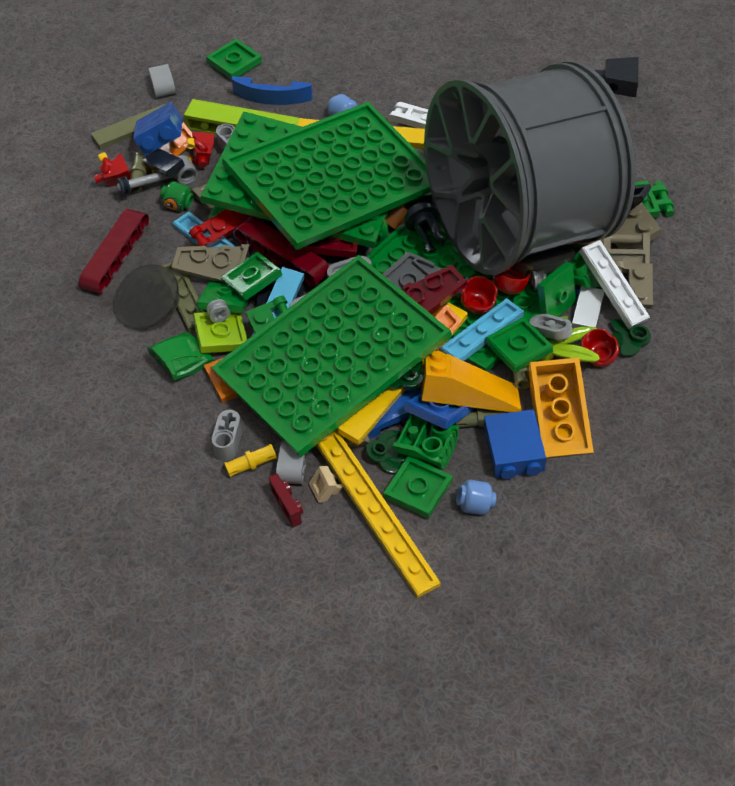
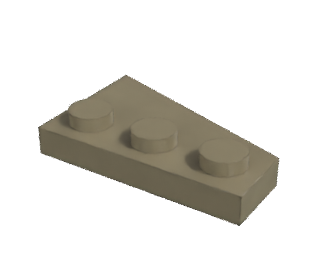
[171,244,250,283]

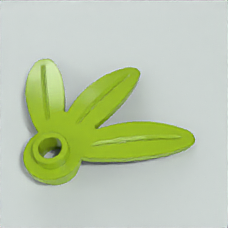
[538,316,599,362]

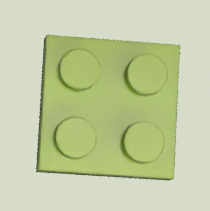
[193,312,247,353]

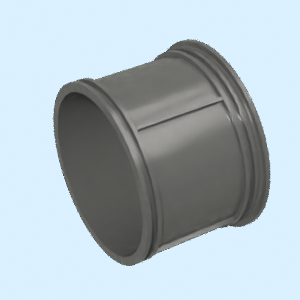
[424,61,635,275]

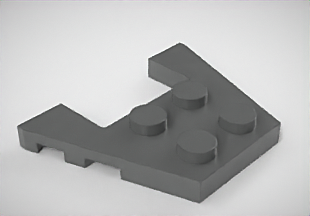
[383,252,470,299]

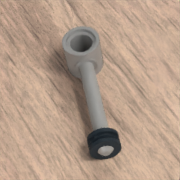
[116,155,198,195]

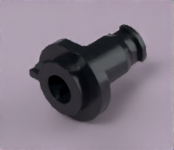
[403,202,446,252]

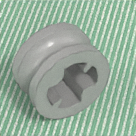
[530,268,546,290]
[206,299,230,323]

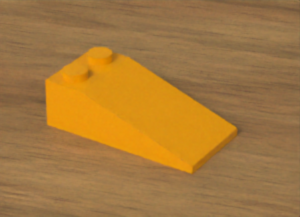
[421,351,521,412]
[527,358,594,458]

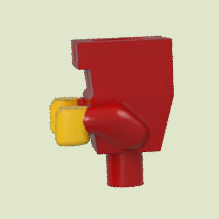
[186,132,214,168]
[93,152,131,187]

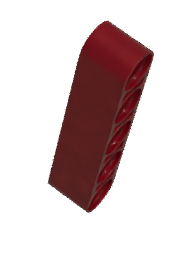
[78,209,149,295]
[233,216,329,287]

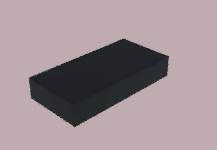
[143,148,185,177]

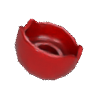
[492,268,530,295]
[461,276,498,314]
[581,328,620,367]

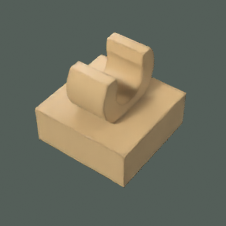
[309,466,343,503]

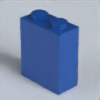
[133,101,183,155]
[484,409,546,479]

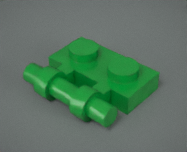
[635,180,675,218]

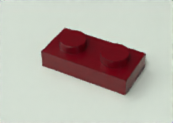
[268,473,304,528]

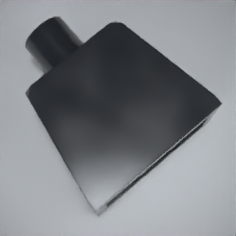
[593,57,639,97]

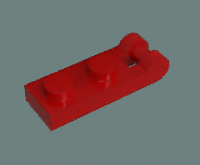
[189,209,250,248]

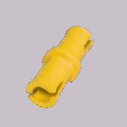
[224,444,277,478]

